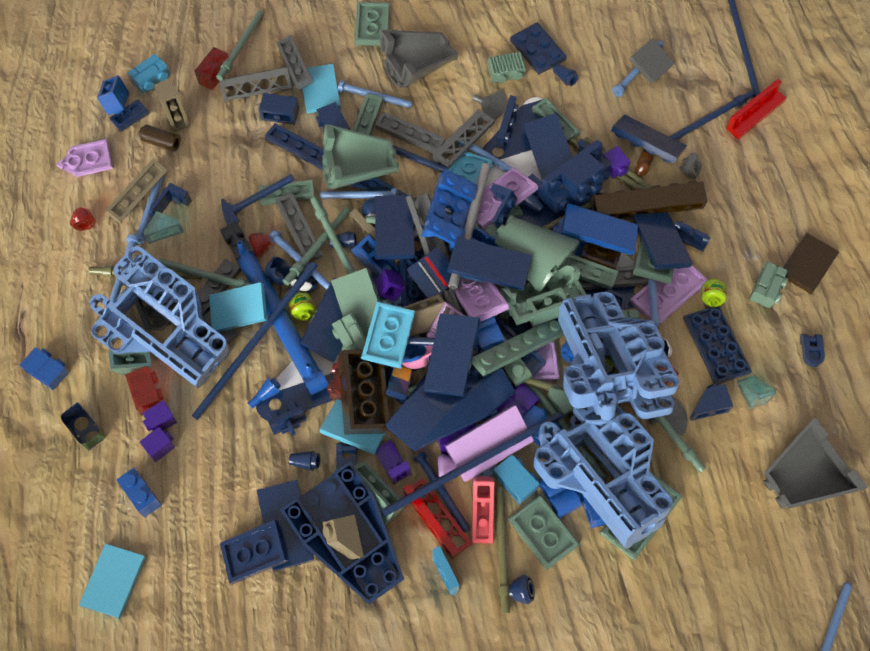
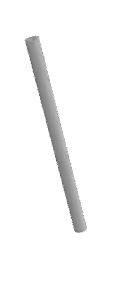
[448,163,490,290]

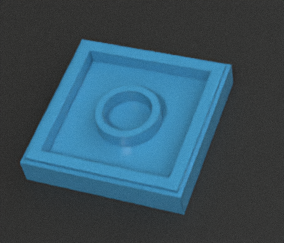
[432,546,460,596]

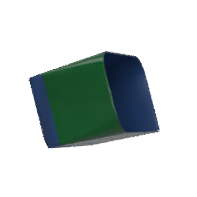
[61,402,106,451]

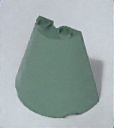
[322,124,399,189]
[494,215,580,292]

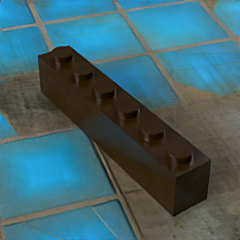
[592,180,708,219]

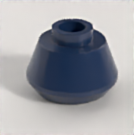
[509,574,535,604]

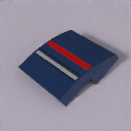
[406,247,452,298]

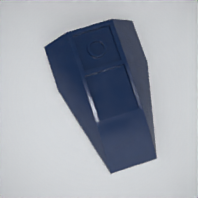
[386,350,515,451]
[280,461,404,604]

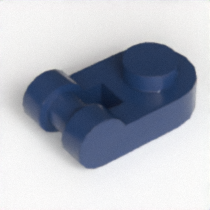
[800,334,825,367]
[336,443,357,470]

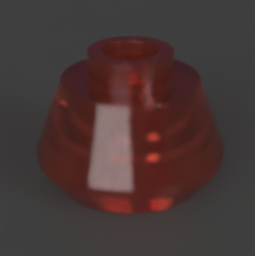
[70,207,96,231]
[248,233,271,257]

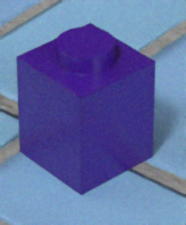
[602,146,630,179]
[374,268,405,301]
[142,400,177,431]
[139,427,175,462]

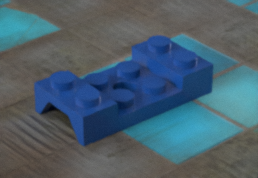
[421,169,478,251]

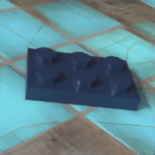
[510,22,567,75]
[220,520,289,584]

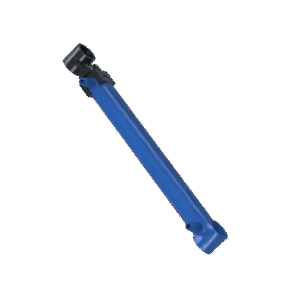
[220,221,329,396]

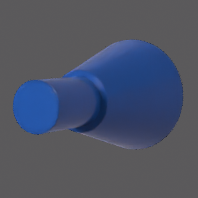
[248,377,281,409]

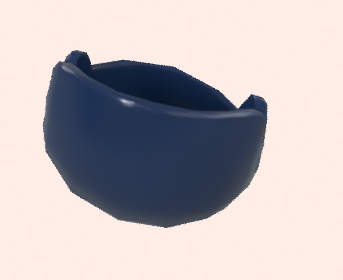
[265,256,291,285]

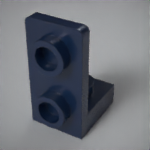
[149,183,192,220]
[490,183,517,229]

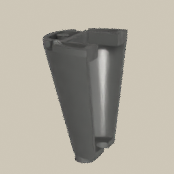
[380,30,458,88]
[763,418,868,509]

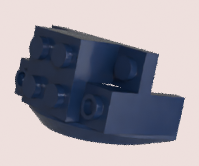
[528,139,612,214]

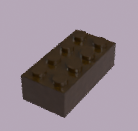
[338,350,390,435]

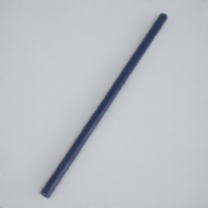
[728,0,760,98]
[192,261,318,420]
[381,412,562,517]

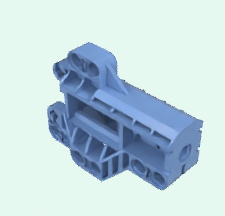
[89,246,230,388]
[558,292,679,420]
[533,404,673,549]

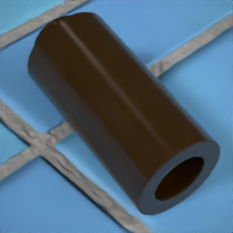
[139,124,181,152]

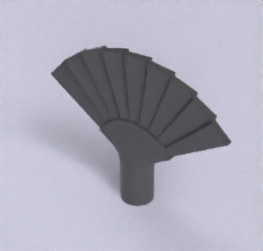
[472,89,506,122]
[648,395,688,436]

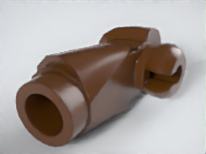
[635,150,654,177]

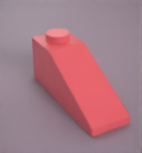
[472,476,494,543]

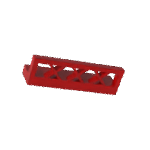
[726,79,787,139]
[403,478,472,559]

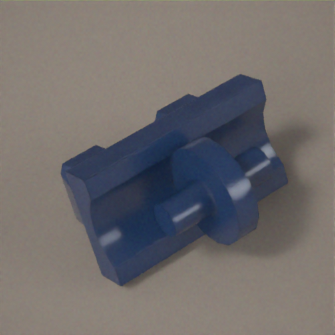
[268,402,307,436]

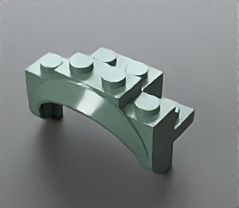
[500,264,586,327]

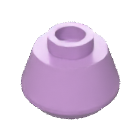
[438,454,456,477]

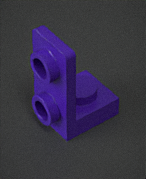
[376,441,411,484]

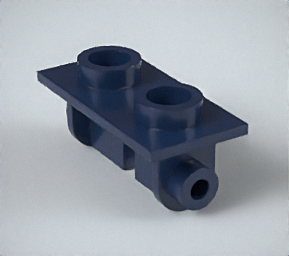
[675,221,711,252]

